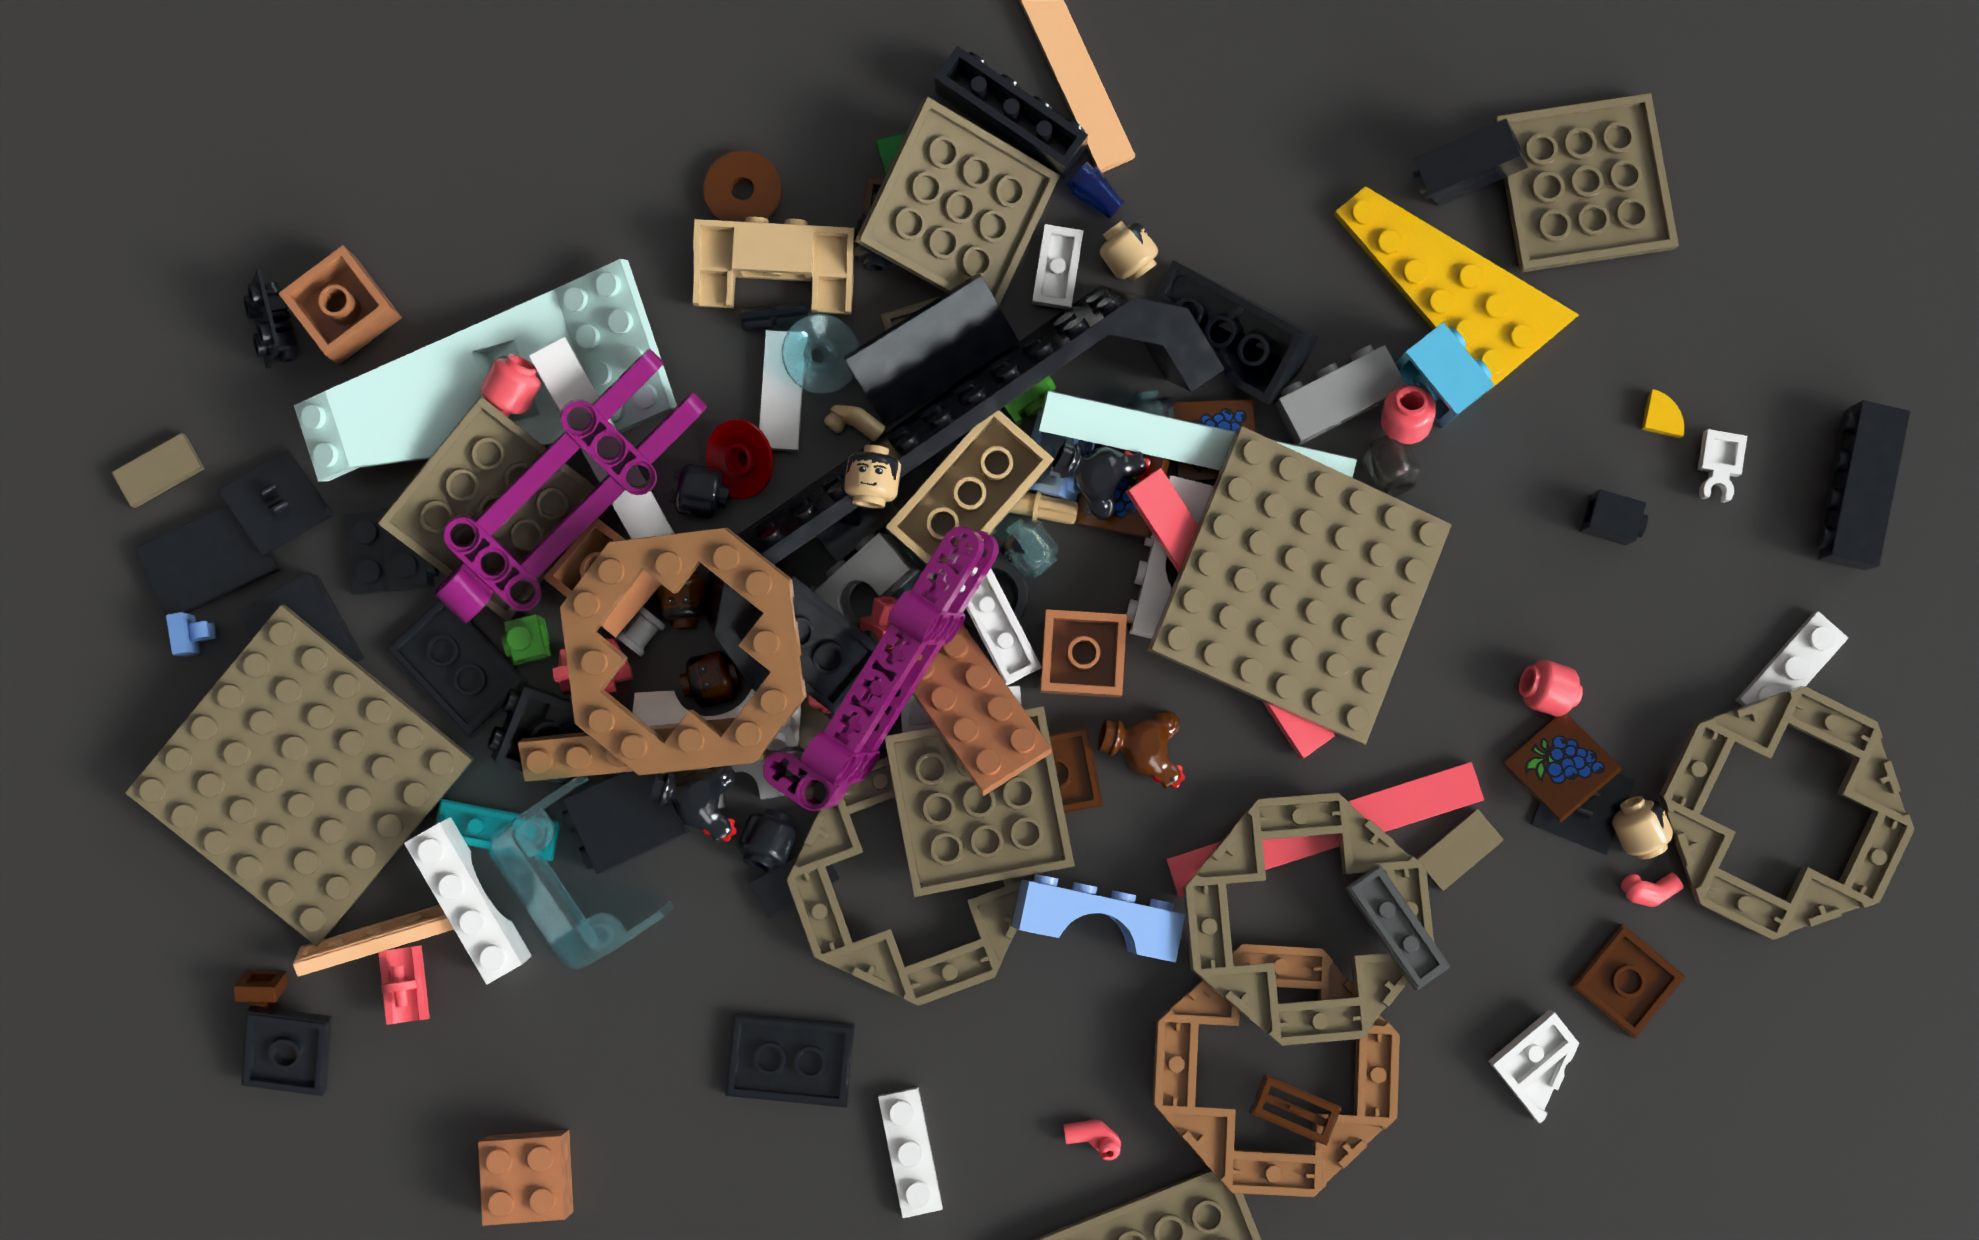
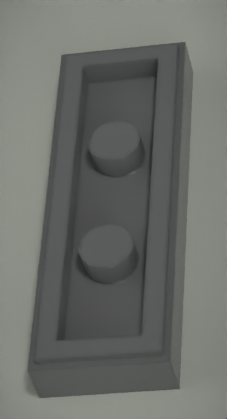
[1345,864,1451,990]

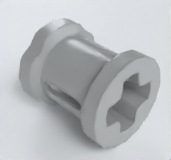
[617,606,666,657]

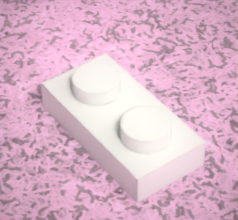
[1032,224,1084,310]

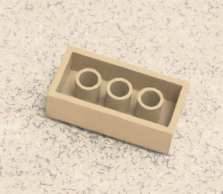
[885,410,1054,575]

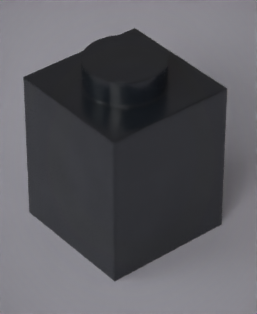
[1580,489,1648,545]

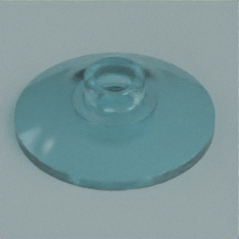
[782,314,859,394]

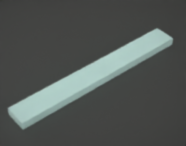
[1038,390,1357,477]

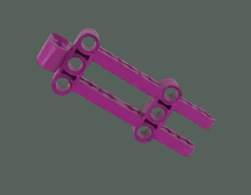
[435,348,707,624]
[763,527,999,811]

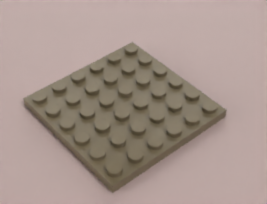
[1147,426,1452,745]
[125,605,474,946]

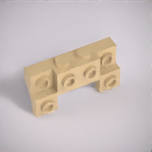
[693,217,855,315]

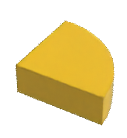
[1641,389,1684,438]

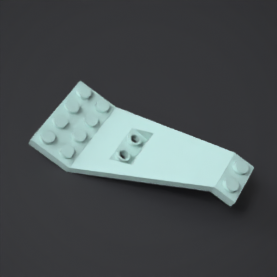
[294,259,677,482]

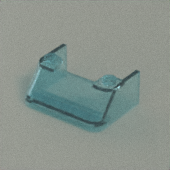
[489,776,674,969]

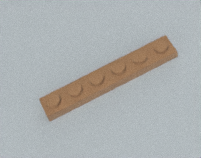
[518,718,766,782]

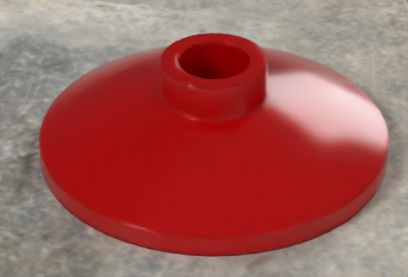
[705,419,773,499]

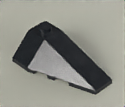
[1155,260,1319,404]

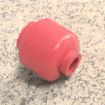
[481,354,541,417]
[1381,385,1436,444]
[1519,659,1583,717]

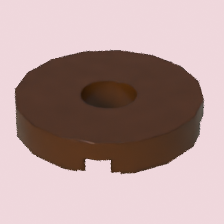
[703,150,783,222]

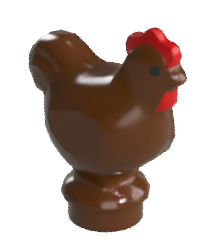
[1098,710,1185,789]

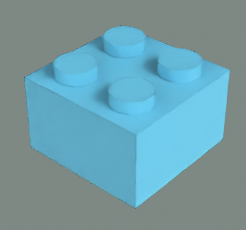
[1395,322,1495,428]

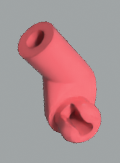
[1063,1119,1121,1161]

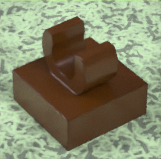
[234,970,288,1008]

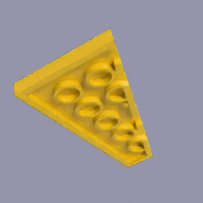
[1334,186,1579,392]

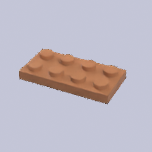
[912,624,1051,796]

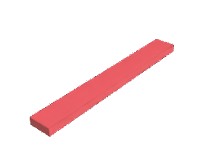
[1125,468,1335,759]
[1166,762,1484,898]

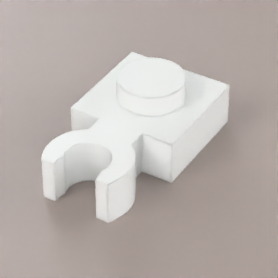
[1698,429,1747,503]

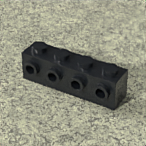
[935,46,1088,179]
[1816,400,1910,570]

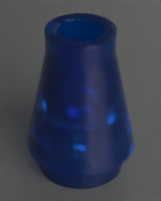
[1066,161,1125,219]

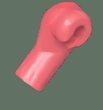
[1621,872,1684,907]

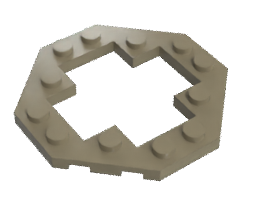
[1659,686,1915,940]
[787,757,1042,1006]
[1183,793,1434,1046]

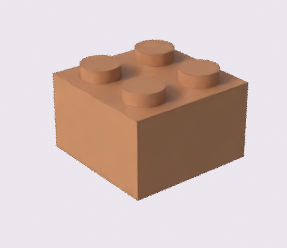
[278,245,402,365]
[543,518,661,638]
[1040,609,1127,698]
[478,1130,574,1226]

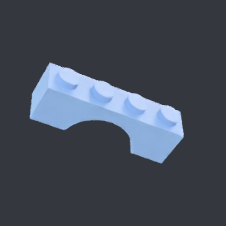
[1011,874,1186,962]

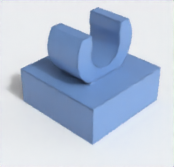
[166,612,217,657]

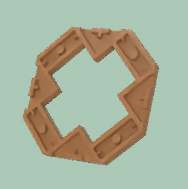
[560,528,807,775]
[1152,944,1400,1197]

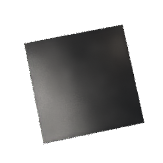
[241,1005,332,1096]

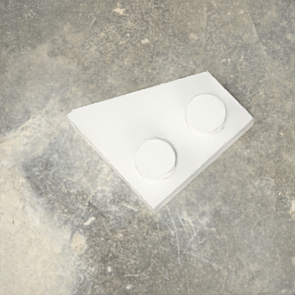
[1488,1009,1579,1123]

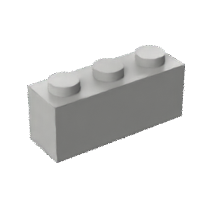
[1274,345,1406,446]

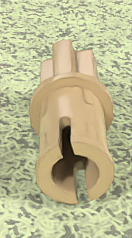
[1009,491,1078,525]

